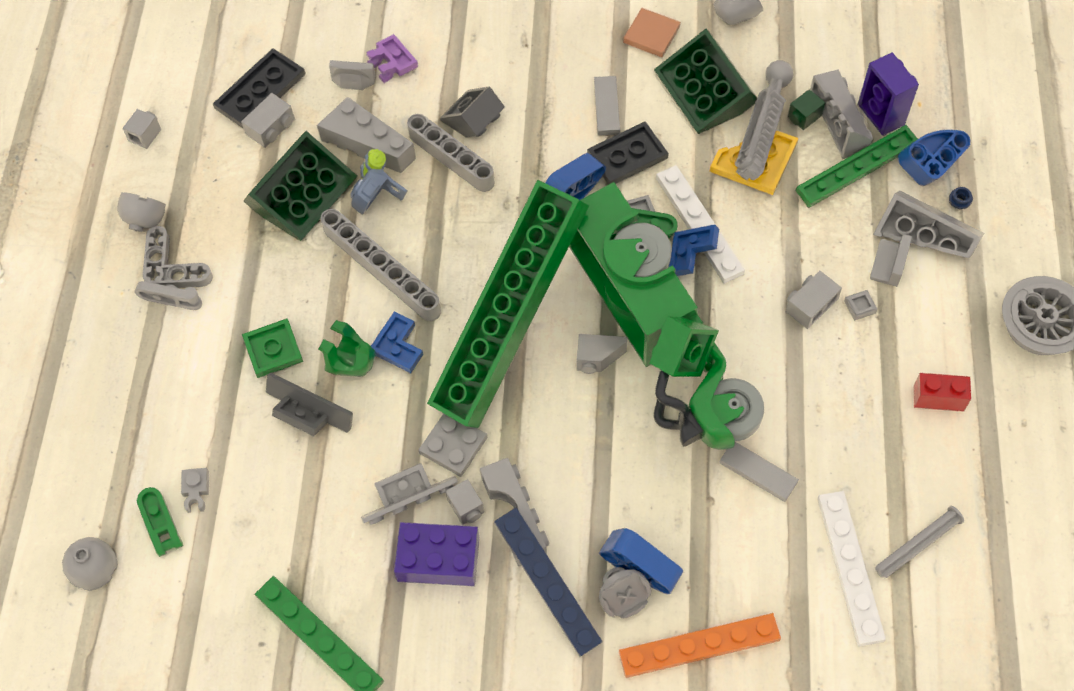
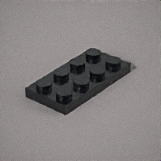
[213,48,306,129]

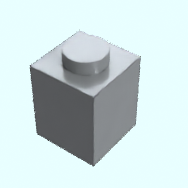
[122,109,161,149]
[445,479,484,525]

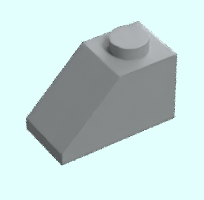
[577,334,627,374]

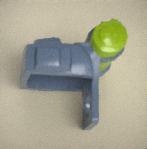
[350,149,407,215]

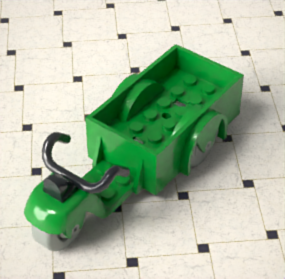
[569,182,764,450]

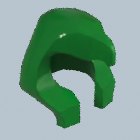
[318,320,376,377]

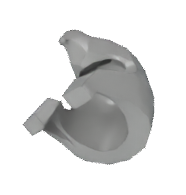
[714,0,763,25]

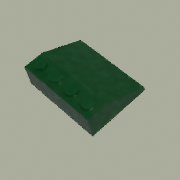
[654,28,757,134]
[243,131,357,241]

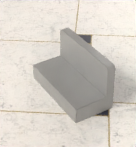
[870,234,912,287]

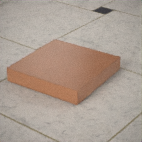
[623,8,681,58]

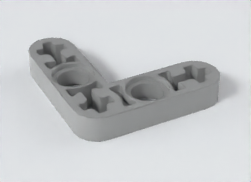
[143,226,213,288]

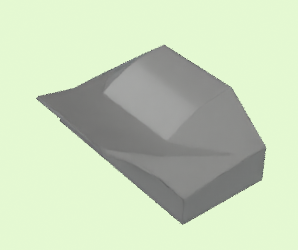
[329,60,376,90]

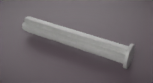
[875,506,964,578]

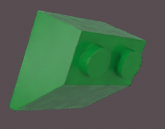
[649,316,719,377]

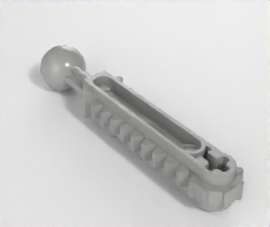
[735,60,793,180]

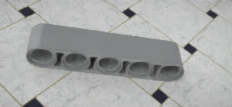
[407,114,495,192]

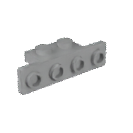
[361,463,458,525]

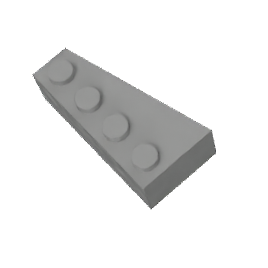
[317,97,416,173]

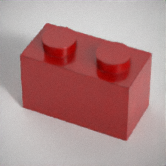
[914,373,971,412]

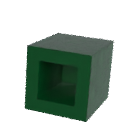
[788,89,826,130]

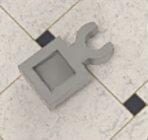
[181,468,209,513]

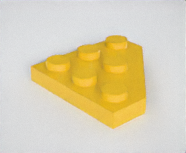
[709,131,798,195]

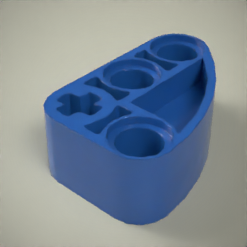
[898,129,971,186]
[546,153,606,200]
[599,528,683,594]

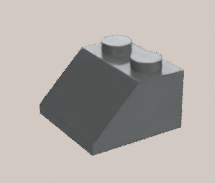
[440,86,505,137]

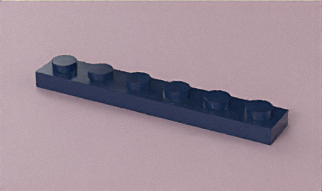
[494,508,603,657]

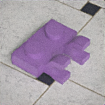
[366,34,418,83]

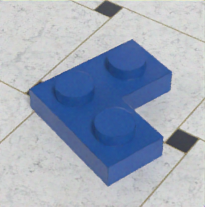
[669,224,719,276]
[371,311,423,373]

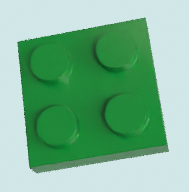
[242,318,304,378]

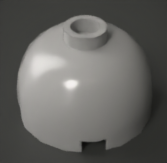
[117,192,166,232]
[62,537,118,591]

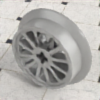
[1002,276,1074,355]

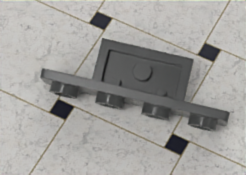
[266,373,353,436]

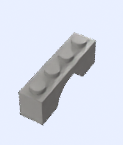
[480,458,549,567]

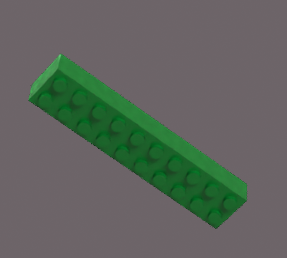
[427,179,589,428]

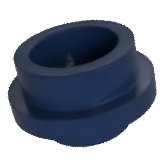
[949,187,973,209]

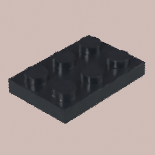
[587,121,669,185]

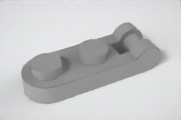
[135,280,202,310]

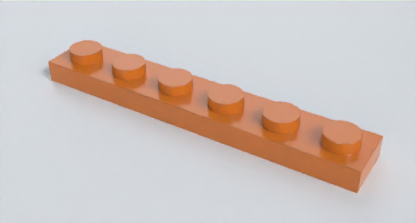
[619,613,781,678]

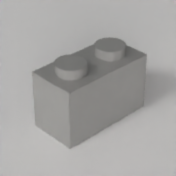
[241,93,295,148]
[786,271,842,329]

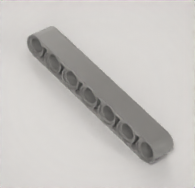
[321,209,441,321]

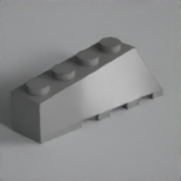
[810,69,873,159]
[873,191,984,258]

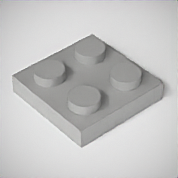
[418,413,488,477]

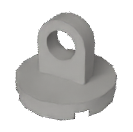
[599,567,652,618]

